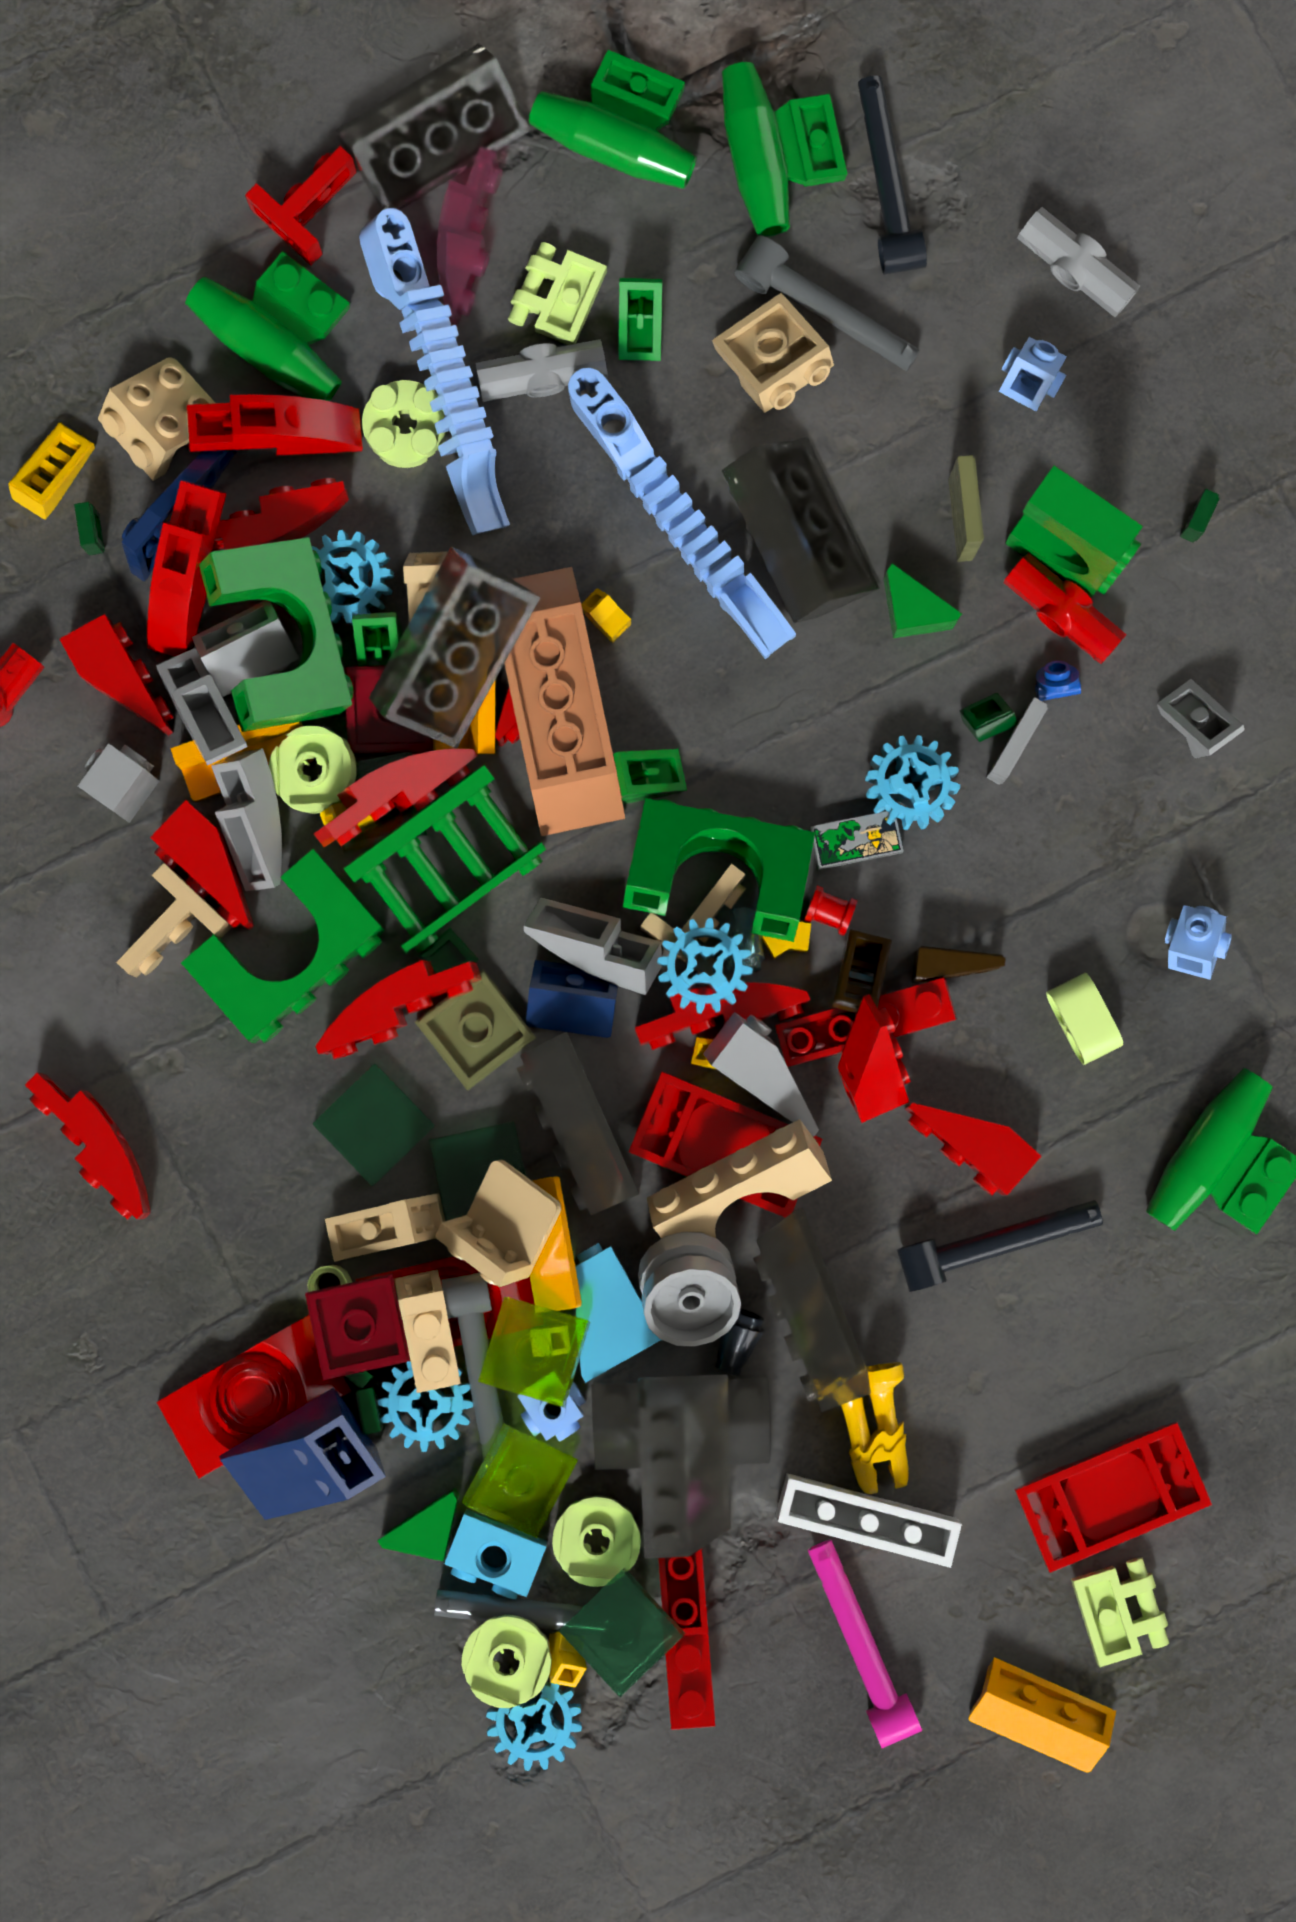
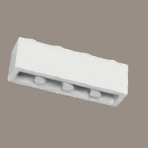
[775,1473,962,1568]

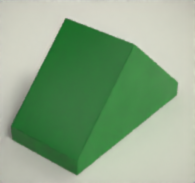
[619,278,663,361]
[884,564,962,638]
[352,612,403,666]
[613,749,687,805]
[377,1488,460,1561]

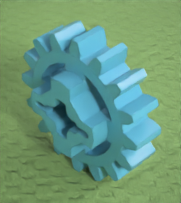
[312,530,394,625]
[865,735,960,830]
[657,918,753,1014]
[378,1361,474,1452]
[486,1682,582,1771]

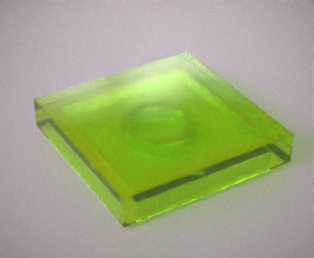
[478,1296,591,1408]
[462,1423,578,1538]

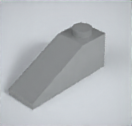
[703,1012,819,1137]

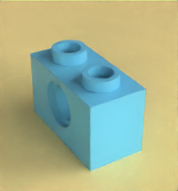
[444,1509,548,1599]

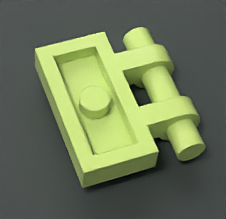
[508,242,607,345]
[1071,1557,1169,1667]

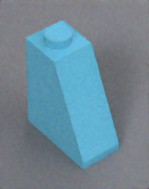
[575,1243,661,1383]

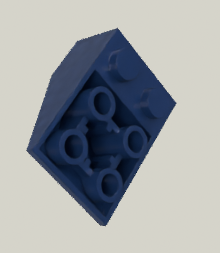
[219,1387,386,1520]

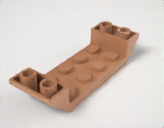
[488,567,625,837]

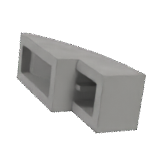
[156,648,247,766]
[211,748,282,891]
[524,898,662,995]

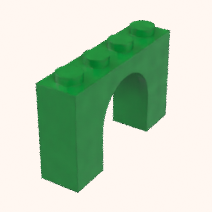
[1005,465,1143,598]
[199,537,353,732]
[623,798,815,942]
[181,849,385,1044]

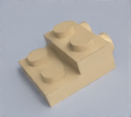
[712,293,834,413]

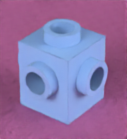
[999,337,1067,411]
[1165,905,1232,980]
[517,1369,586,1442]

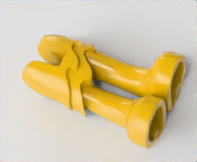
[821,1362,909,1494]

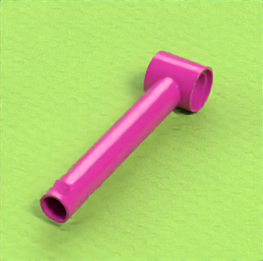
[808,1540,922,1748]

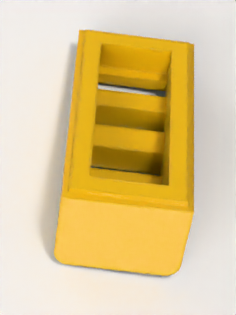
[8,422,95,520]

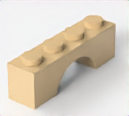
[647,1119,832,1238]

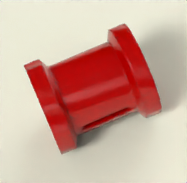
[804,885,858,936]

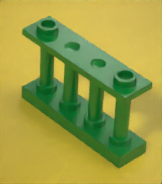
[343,765,546,953]

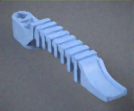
[359,208,510,535]
[568,368,796,659]

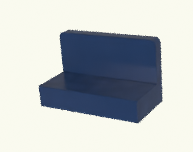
[526,960,618,1038]

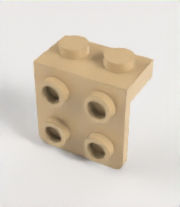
[98,358,215,481]
[435,1159,561,1287]

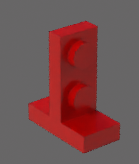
[245,146,357,266]

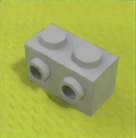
[192,600,299,697]
[78,743,159,823]

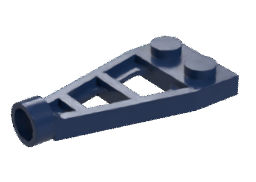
[121,450,239,582]

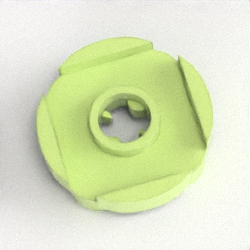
[362,380,448,468]
[269,726,356,814]
[552,1495,641,1587]
[461,1615,552,1708]

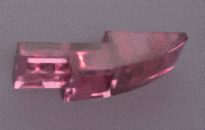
[437,147,502,328]

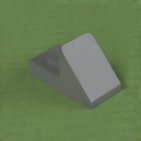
[1157,679,1245,758]

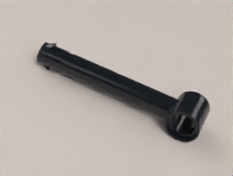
[858,76,927,275]
[897,1200,1103,1292]

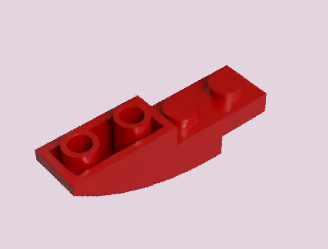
[187,394,363,455]
[212,478,349,551]
[147,480,227,657]
[314,749,478,847]
[315,960,482,1060]
[775,978,958,1067]
[635,982,810,1050]
[25,1073,151,1219]
[657,1543,716,1730]

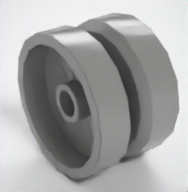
[638,1232,741,1346]

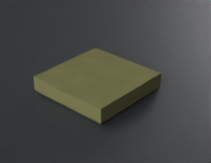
[948,455,984,562]
[415,969,536,1091]

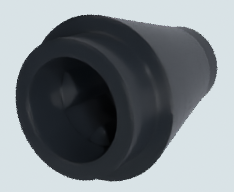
[715,1308,765,1376]

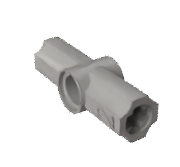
[1017,207,1140,318]
[476,339,608,402]

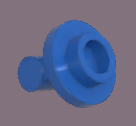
[1035,661,1081,701]

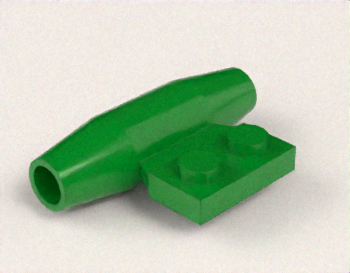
[529,50,697,189]
[722,62,847,237]
[185,251,350,401]
[1145,1068,1296,1234]

